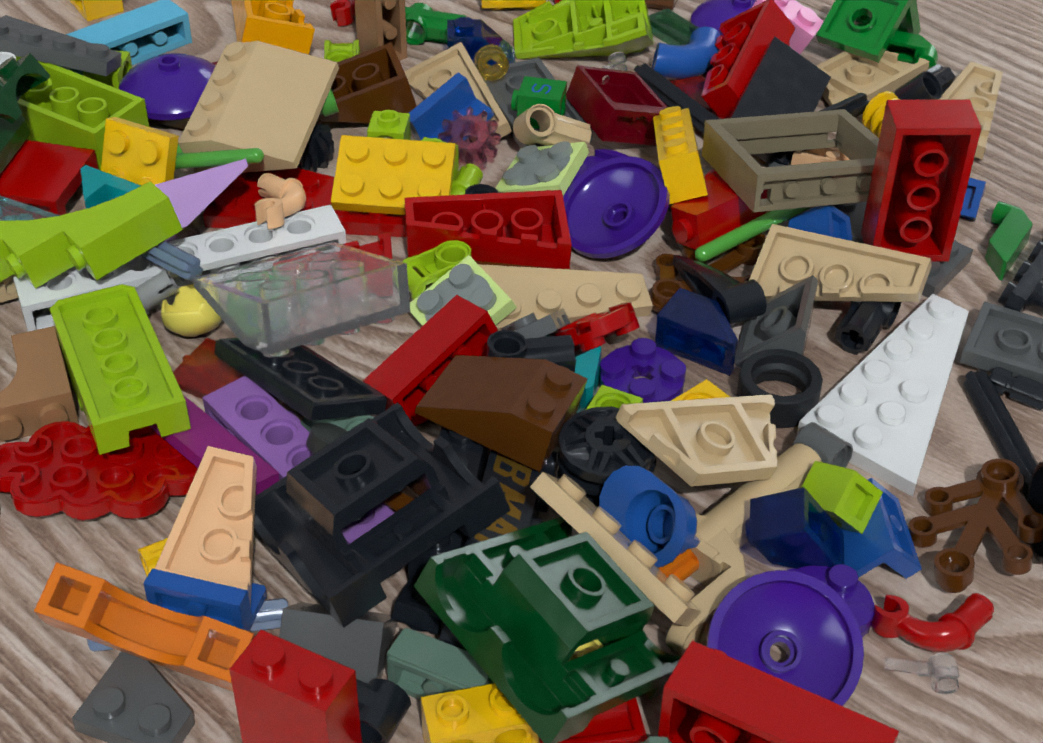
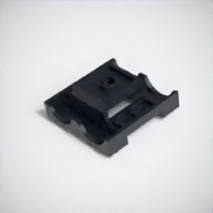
[254,403,510,628]

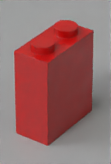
[229,630,362,743]

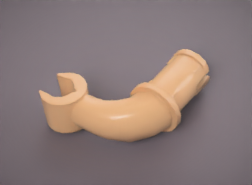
[255,173,306,229]

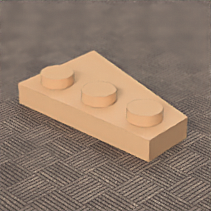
[155,446,257,607]

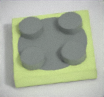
[496,141,589,196]
[406,255,517,326]

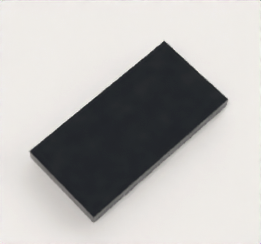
[729,37,831,166]
[214,335,387,421]

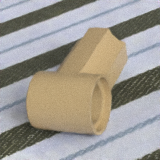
[513,104,592,146]

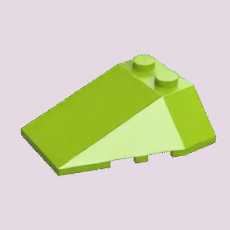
[513,0,654,59]

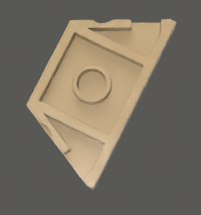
[817,51,930,106]
[616,394,778,487]

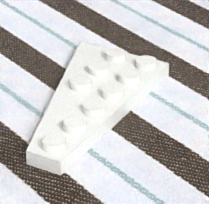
[797,294,969,497]

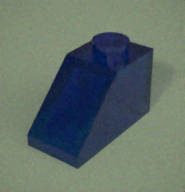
[447,17,515,70]
[655,288,738,376]
[745,487,844,569]

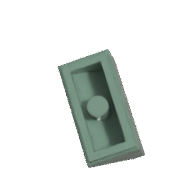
[386,628,493,700]

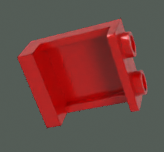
[0,140,99,221]

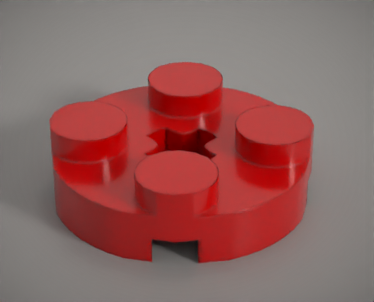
[553,302,640,352]

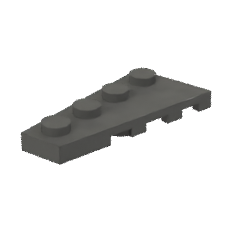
[0,15,121,76]

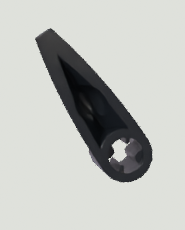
[673,255,767,327]

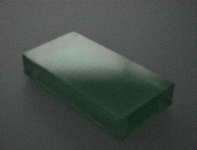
[649,8,699,46]

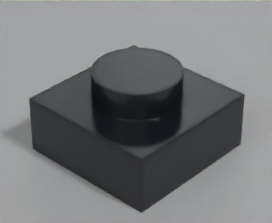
[391,578,444,635]

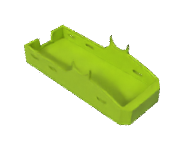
[50,284,191,455]

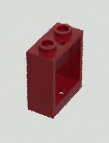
[566,65,668,146]

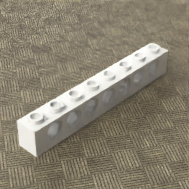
[13,204,346,332]

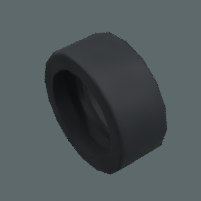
[736,349,823,428]

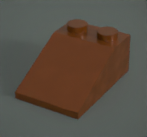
[317,42,417,123]
[415,355,588,472]

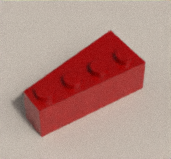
[404,190,572,270]

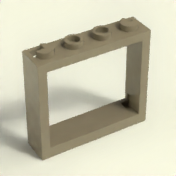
[702,109,879,212]

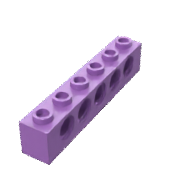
[202,376,394,545]

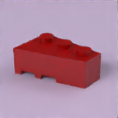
[363,295,498,426]

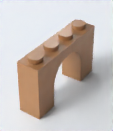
[0,326,79,443]

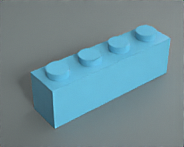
[57,0,192,76]

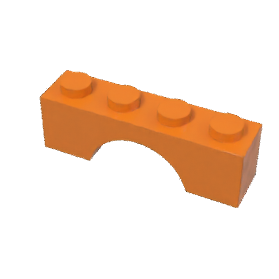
[34,562,255,692]

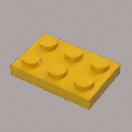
[331,135,456,215]

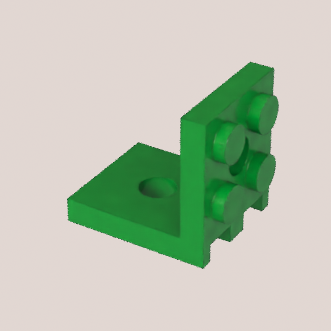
[816,0,921,63]

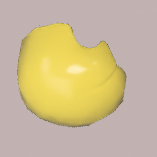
[161,282,224,337]

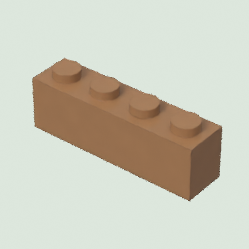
[355,0,407,61]

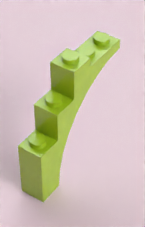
[0,181,183,289]

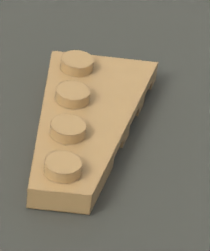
[404,42,512,148]
[939,61,1003,160]
[749,224,932,302]
[478,264,653,331]
[530,472,702,627]

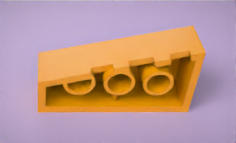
[231,0,315,55]

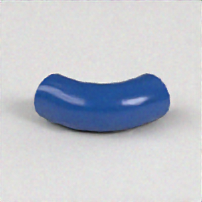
[651,27,721,80]

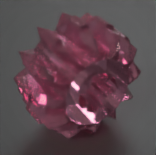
[438,106,501,168]

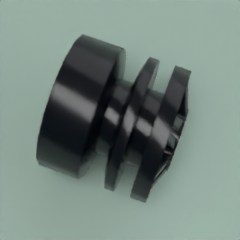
[557,407,656,508]

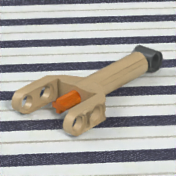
[657,422,853,656]

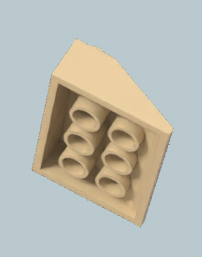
[178,41,339,173]

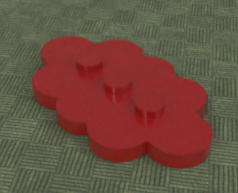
[0,421,198,520]

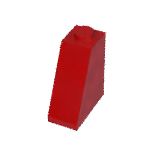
[671,169,769,250]

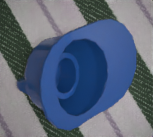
[599,466,700,567]

